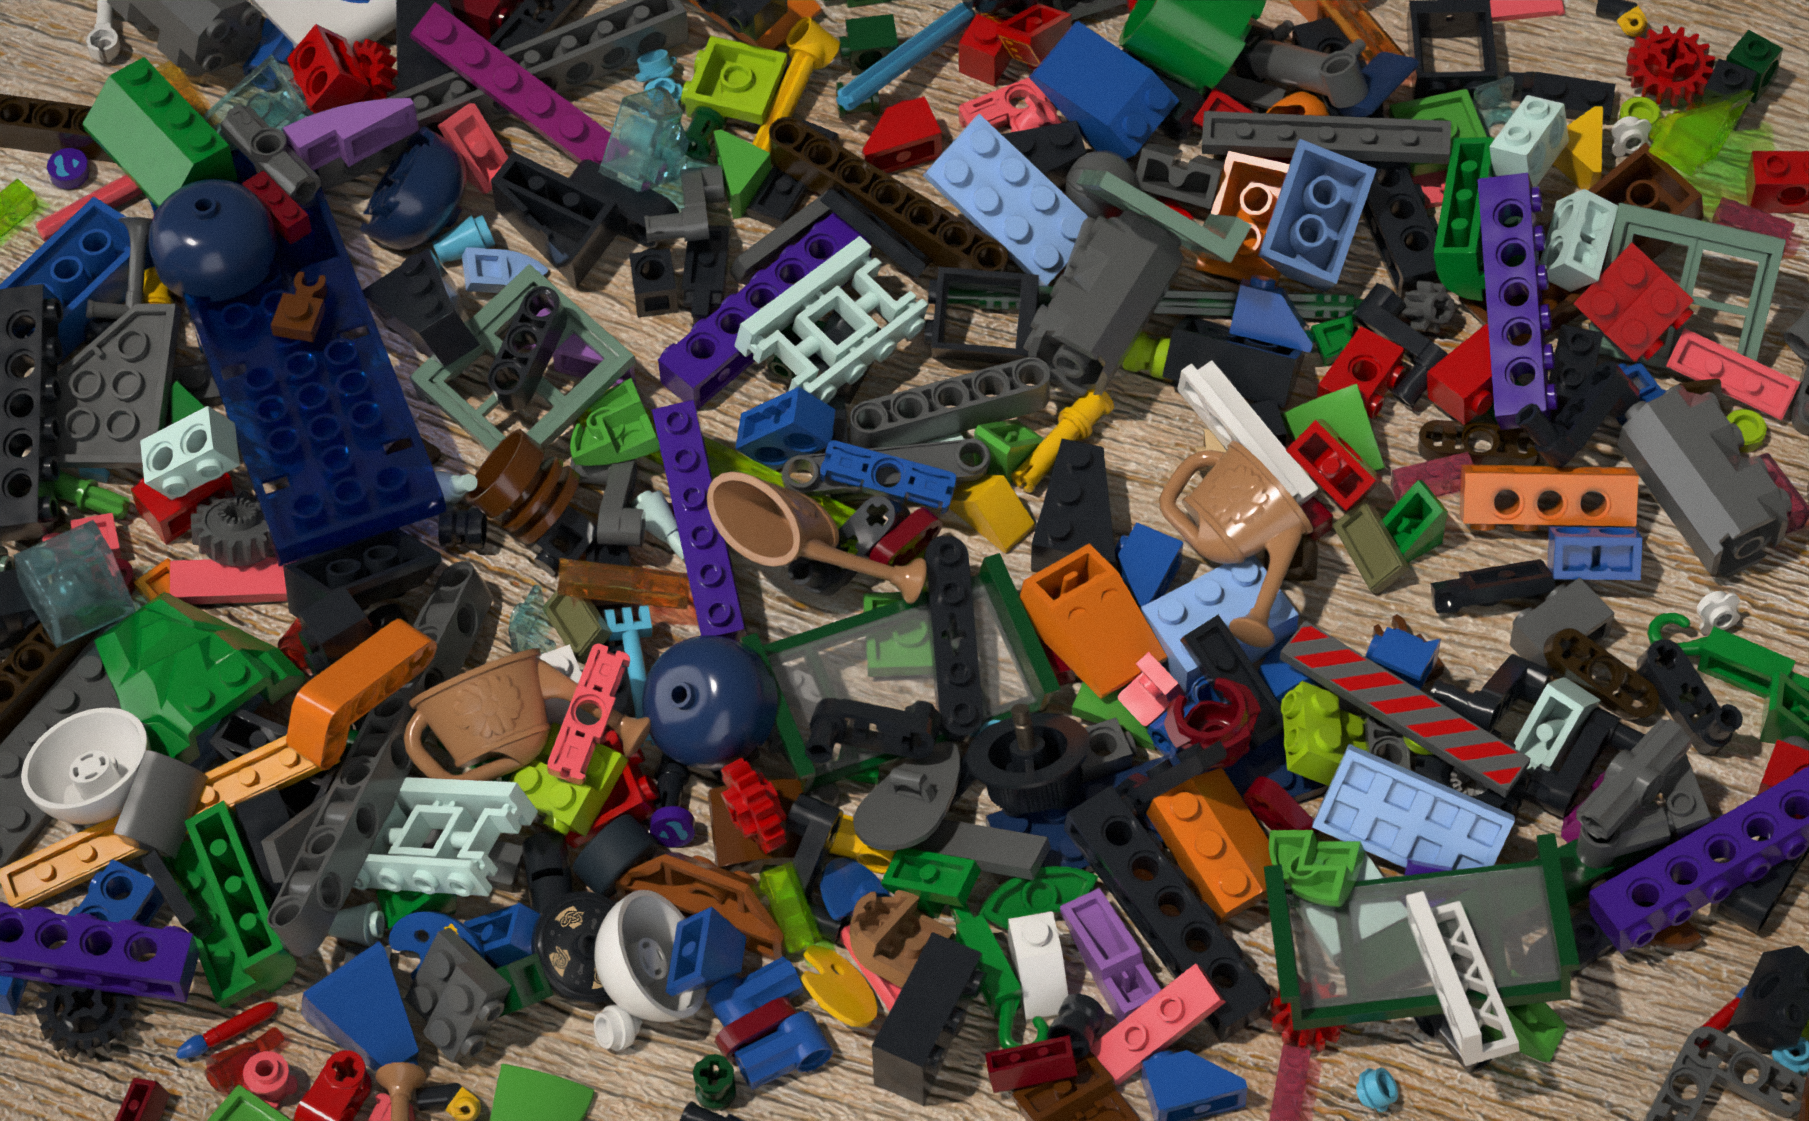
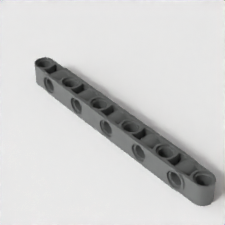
[267,561,493,957]

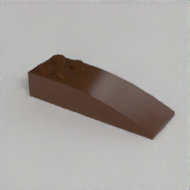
[1458,142,1704,346]

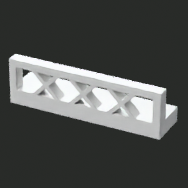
[1177,360,1318,506]
[1406,891,1519,1066]

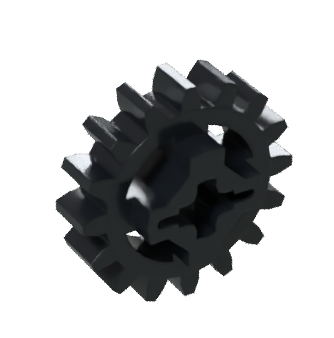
[36,983,138,1059]

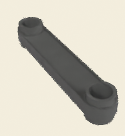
[782,438,991,497]

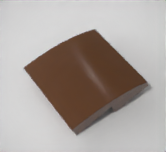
[708,779,803,873]
[1012,1050,1140,1121]

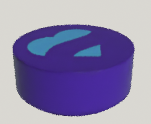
[47,148,90,189]
[650,806,695,847]

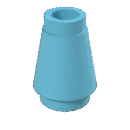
[432,215,496,264]

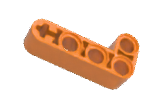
[286,619,437,770]

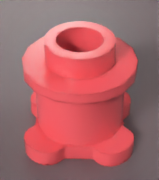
[1010,94,1062,132]
[242,1051,298,1110]

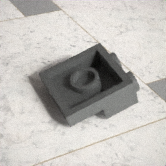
[1658,753,1712,840]
[404,928,511,1062]

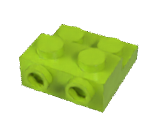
[681,36,788,125]
[1281,681,1367,786]
[508,722,629,837]

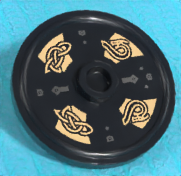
[531,891,616,1004]

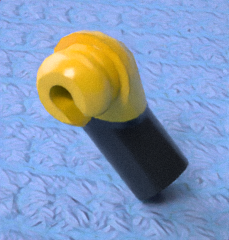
[1595,0,1647,37]
[416,1083,481,1121]

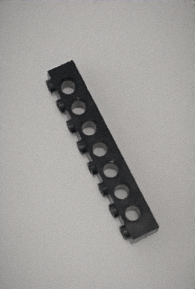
[1292,15,1447,301]

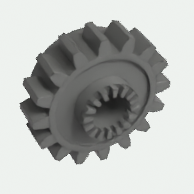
[191,490,286,566]

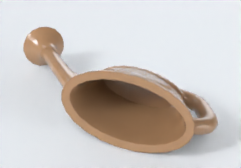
[1159,440,1313,648]
[707,472,927,604]
[403,648,651,781]

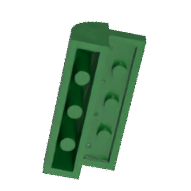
[1434,137,1539,301]
[161,800,297,1009]

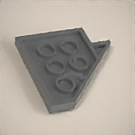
[23,304,181,468]

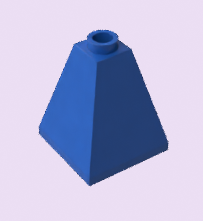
[301,941,420,1072]

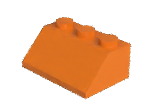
[1146,768,1287,926]

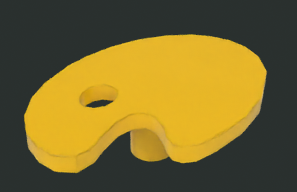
[801,945,878,1028]

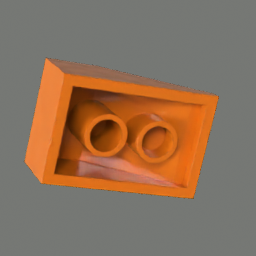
[1195,151,1289,286]

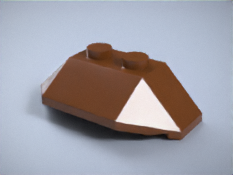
[615,853,786,961]

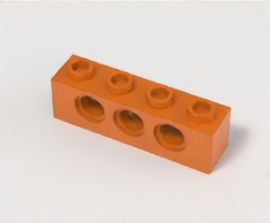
[1459,465,1639,531]

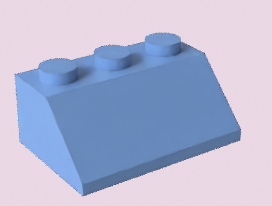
[1258,139,1377,292]

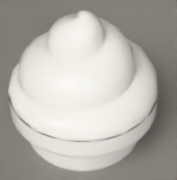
[594,1005,643,1051]

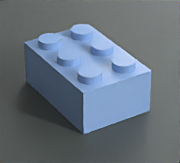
[1141,555,1299,695]

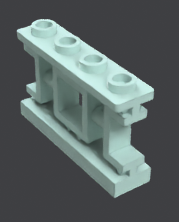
[734,236,929,404]
[353,777,538,897]

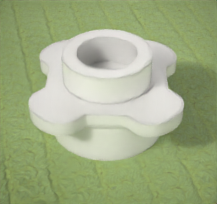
[1611,116,1652,157]
[1697,591,1740,635]

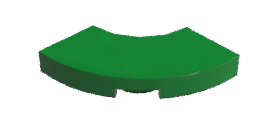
[977,866,1099,931]

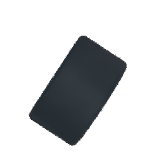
[573,814,658,898]

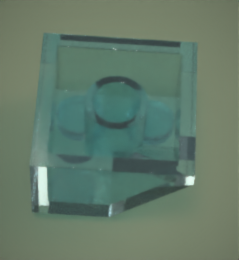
[599,86,689,192]
[13,520,136,648]

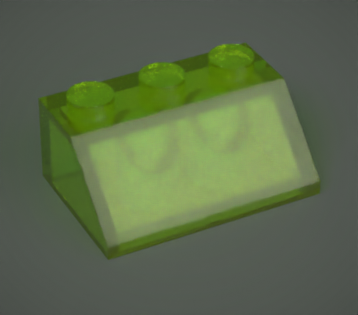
[1648,89,1754,177]

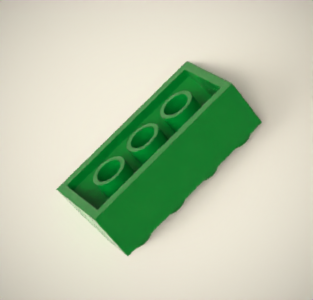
[83,57,238,208]

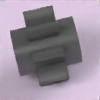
[1402,281,1455,333]

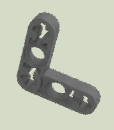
[1643,1026,1806,1121]

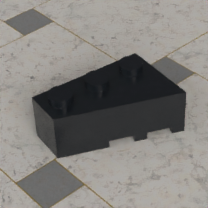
[396,0,454,94]

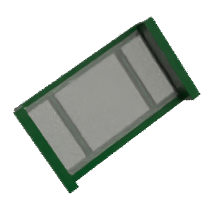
[740,553,1061,793]
[1264,833,1580,1031]

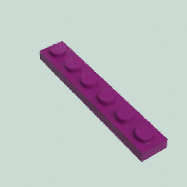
[410,2,632,172]

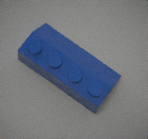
[0,197,154,366]

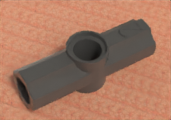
[221,104,321,206]
[1576,719,1691,839]

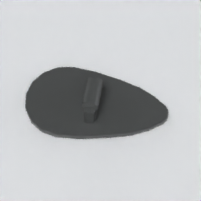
[853,741,961,851]

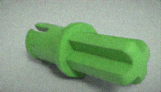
[55,470,130,519]

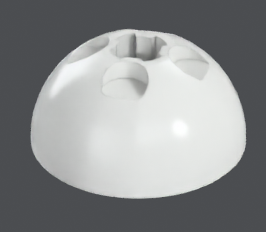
[21,708,151,824]
[595,890,707,1022]

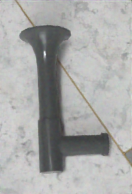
[86,217,152,320]

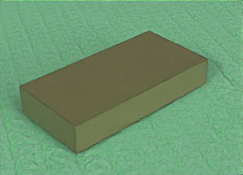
[1332,499,1410,594]
[542,576,612,664]

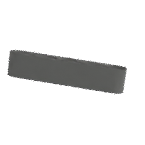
[850,357,1050,449]

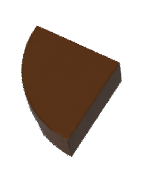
[1647,920,1702,951]

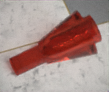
[204,1027,284,1094]

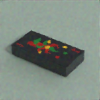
[142,850,215,940]

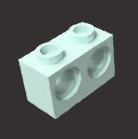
[1489,95,1569,187]
[1540,189,1618,292]
[140,406,240,500]

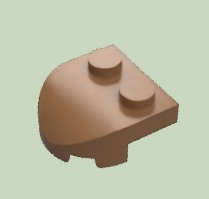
[850,890,955,988]

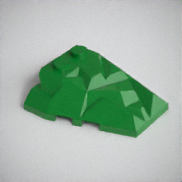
[94,592,306,765]

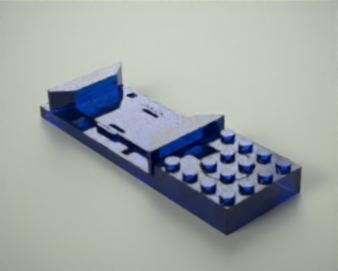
[146,149,447,566]

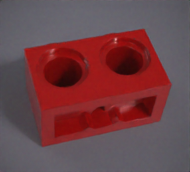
[287,24,370,114]

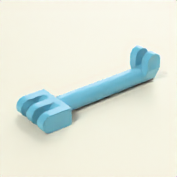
[604,605,656,747]

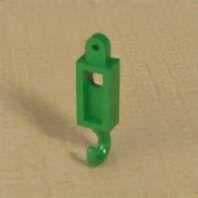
[1647,613,1809,699]
[949,903,1049,1049]

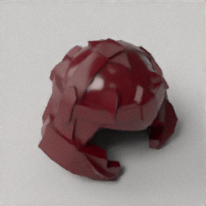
[1164,678,1262,770]

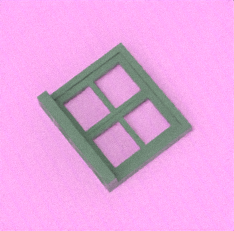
[1076,169,1252,263]
[1589,202,1786,371]
[409,264,636,453]

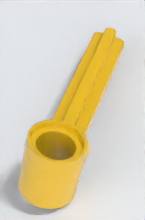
[752,16,840,152]

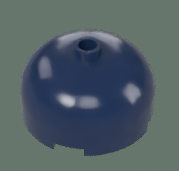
[360,126,467,250]
[149,179,278,302]
[642,635,777,771]

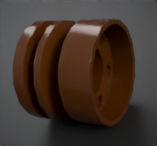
[466,429,580,545]

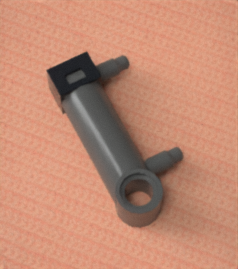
[1233,20,1369,108]

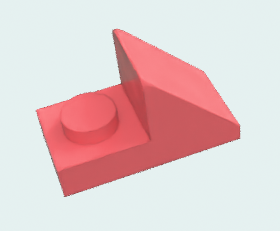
[437,103,509,194]
[1118,652,1185,727]

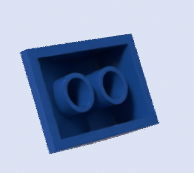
[1029,21,1179,159]

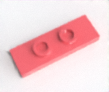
[1090,963,1225,1086]

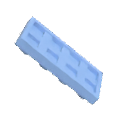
[922,114,1088,286]
[1312,744,1515,893]

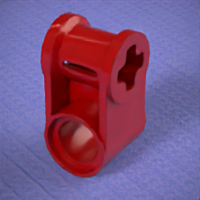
[294,1050,372,1121]

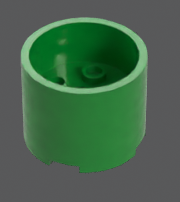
[1119,0,1266,96]

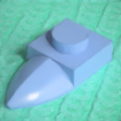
[462,247,548,293]

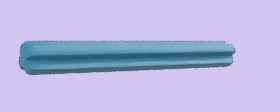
[836,3,975,111]

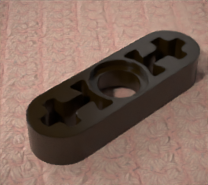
[1417,420,1541,466]
[1543,628,1659,721]

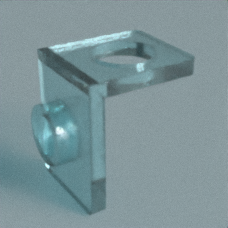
[1473,76,1514,137]
[508,584,557,654]

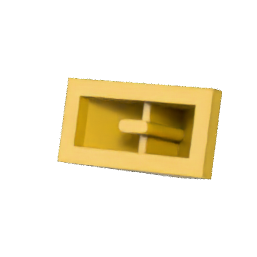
[1553,106,1603,190]
[949,474,1035,554]

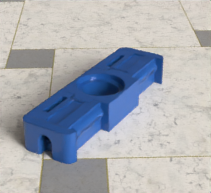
[820,440,956,514]

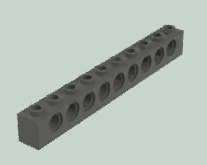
[314,0,689,191]

